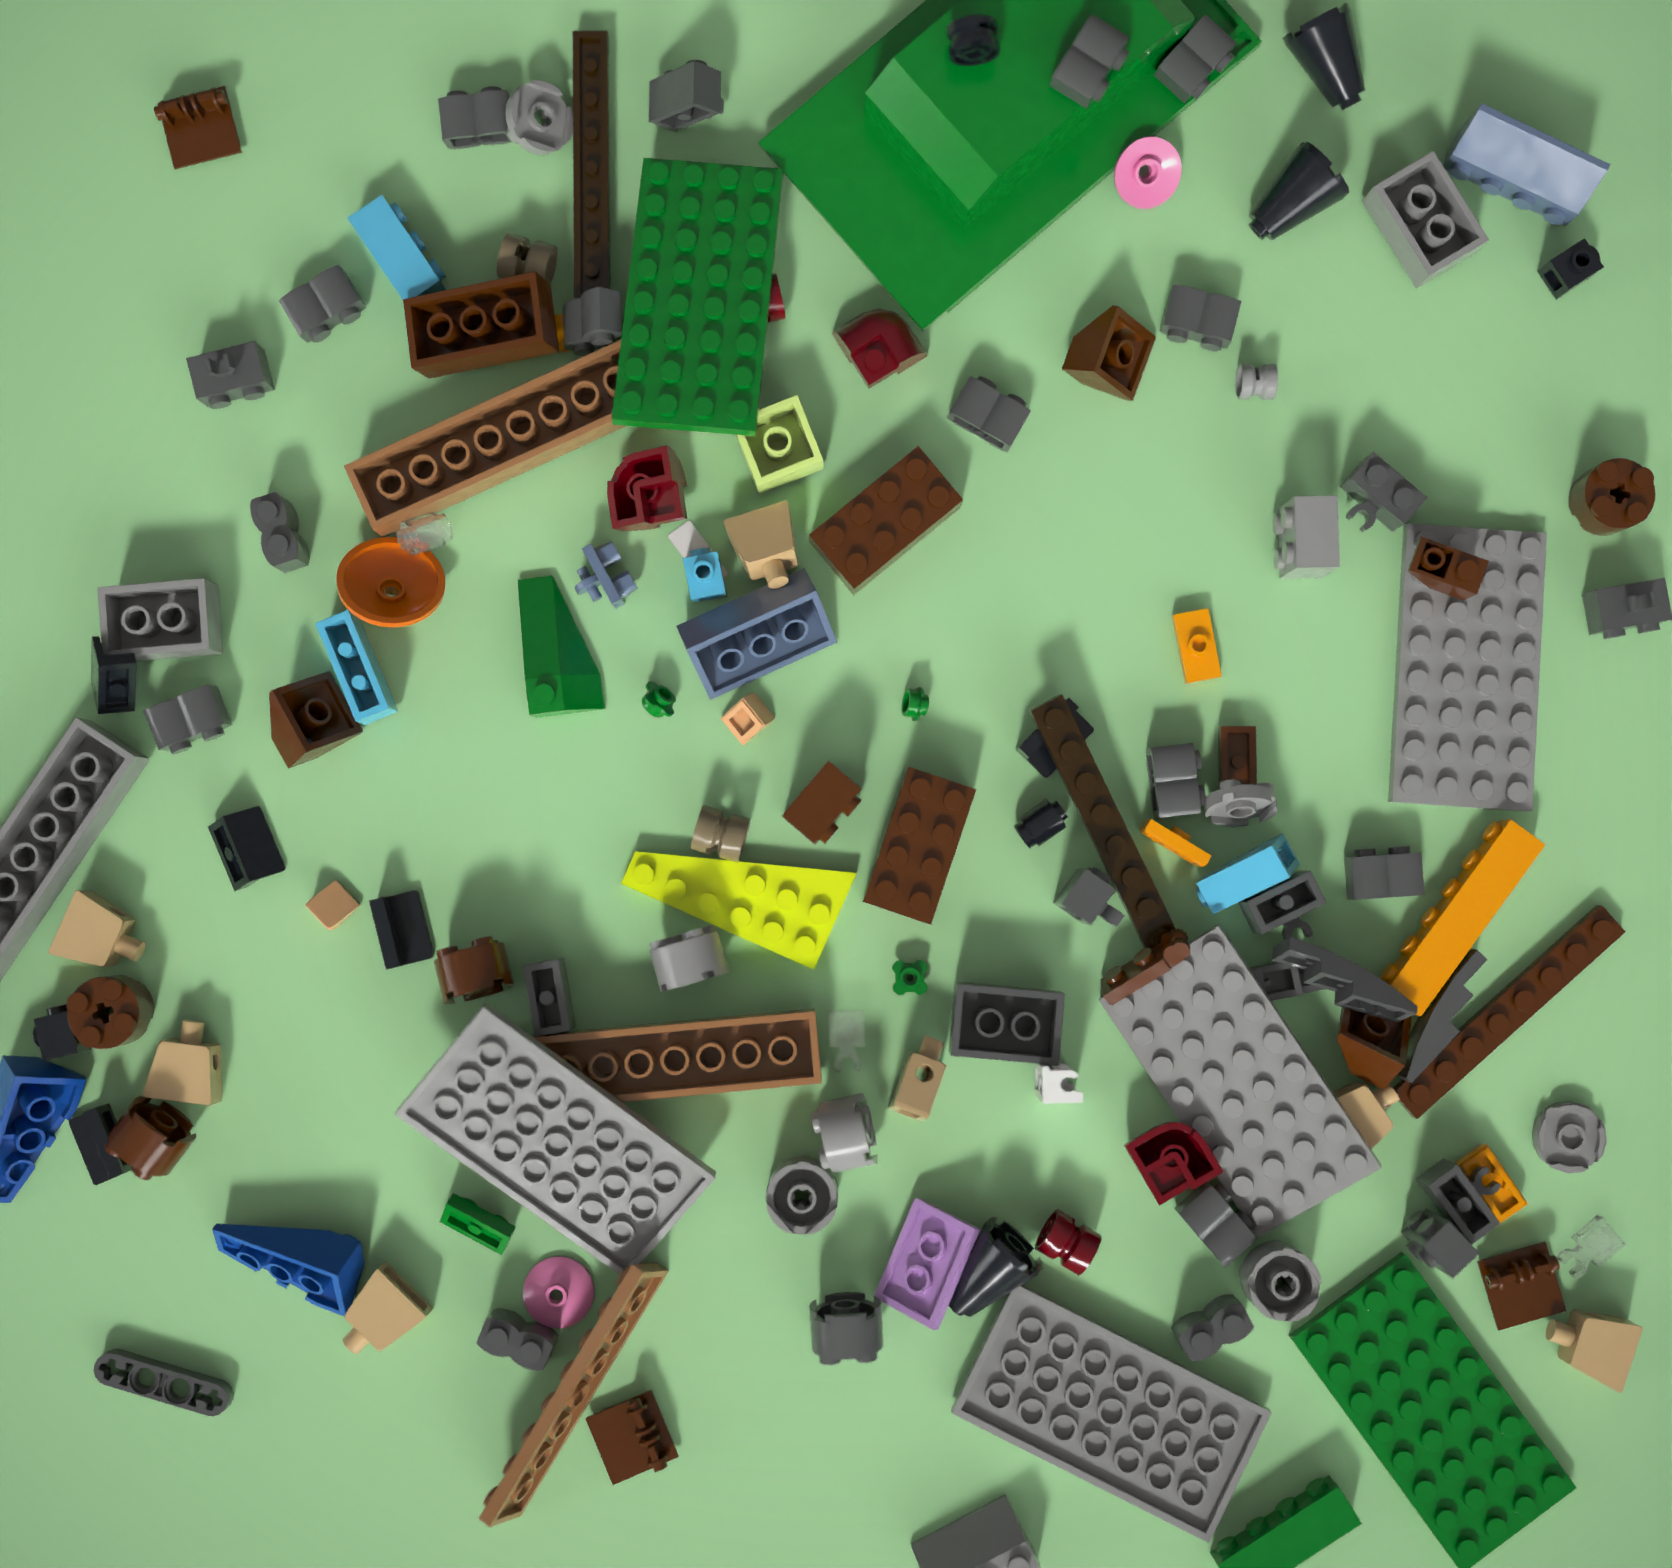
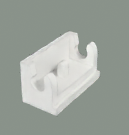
[1034,1063,1083,1104]

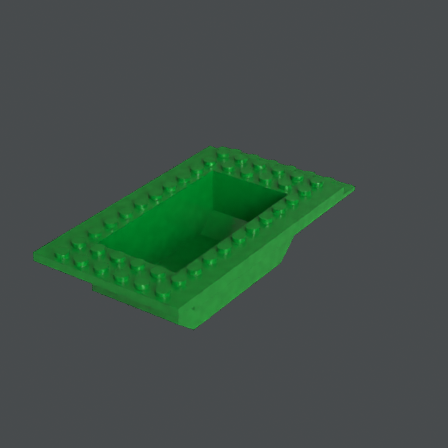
[758,0,1262,331]

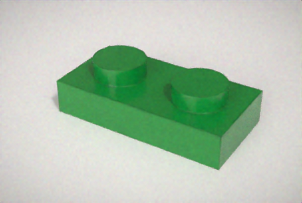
[439,1193,516,1255]

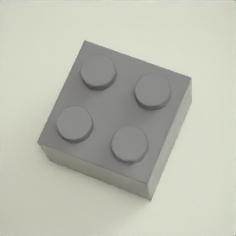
[1273,496,1340,579]

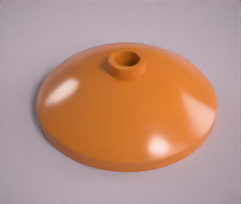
[336,537,445,627]

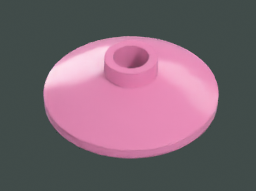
[1114,136,1182,209]
[523,1256,594,1328]

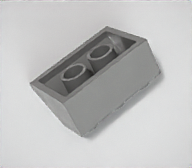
[911,1494,1041,1568]

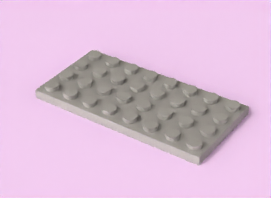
[1388,523,1547,812]
[1099,924,1381,1237]
[395,1002,716,1275]
[951,1285,1272,1543]

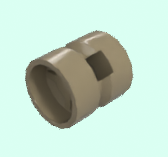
[497,233,558,284]
[690,805,751,863]

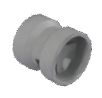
[1235,364,1278,400]

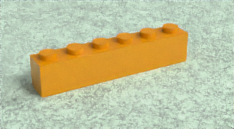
[1379,819,1545,1017]

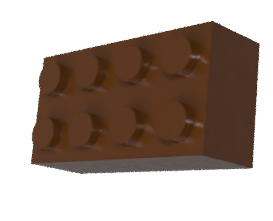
[403,271,559,379]
[809,446,963,595]
[863,767,976,925]

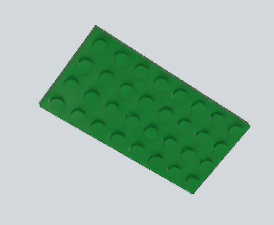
[612,158,783,436]
[1288,1252,1576,1568]

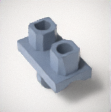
[574,542,638,609]

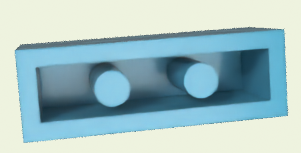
[347,195,446,300]
[315,610,398,725]

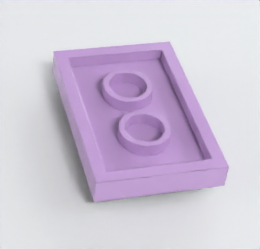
[874,1198,980,1330]

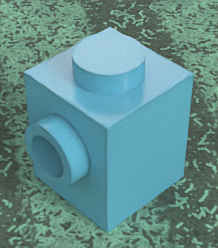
[683,548,727,603]

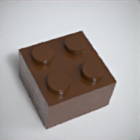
[782,761,862,845]

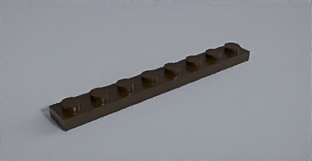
[573,31,610,299]
[1028,694,1176,949]

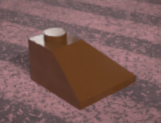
[1062,305,1156,401]
[269,671,363,769]
[1337,1007,1412,1090]

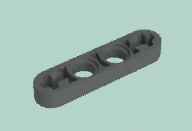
[94,1349,234,1416]

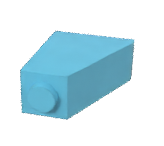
[1196,833,1300,914]

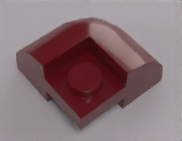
[832,309,927,389]
[607,445,687,531]
[1124,1122,1223,1206]

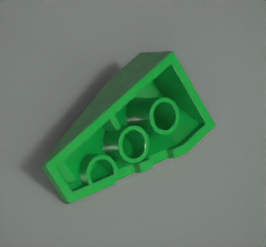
[518,575,605,718]

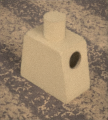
[723,500,798,589]
[48,890,146,967]
[143,1020,222,1106]
[887,1036,946,1121]
[1333,1081,1400,1149]
[343,1262,434,1354]
[1545,1310,1643,1393]

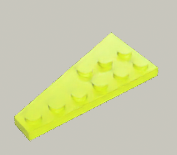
[621,851,857,970]

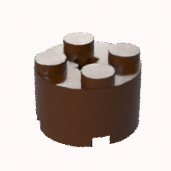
[1568,458,1656,536]
[434,936,515,1004]
[66,975,154,1049]
[104,1096,196,1180]

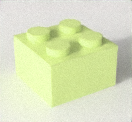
[736,395,824,494]

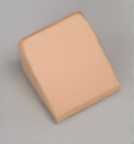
[721,692,775,745]
[305,880,360,930]

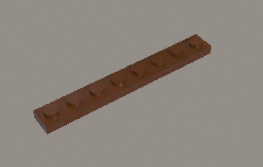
[1393,905,1626,1119]

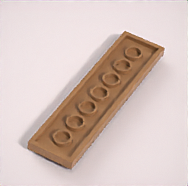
[478,1263,669,1527]

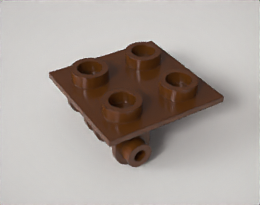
[154,86,242,170]
[1477,1241,1566,1331]
[585,1390,679,1485]

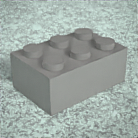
[1362,151,1489,289]
[97,578,223,661]

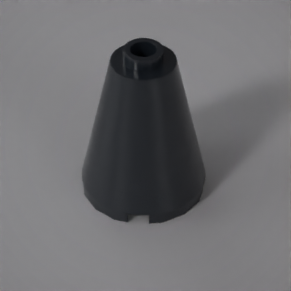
[1283,3,1365,110]
[1249,141,1350,240]
[948,1217,1043,1317]

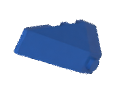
[0,1055,87,1203]
[212,1223,365,1316]

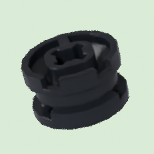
[946,14,1000,66]

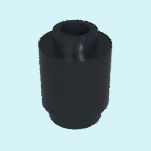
[1014,799,1068,849]

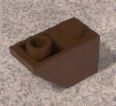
[1408,537,1489,600]

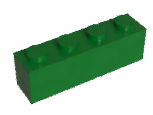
[1210,1475,1362,1568]

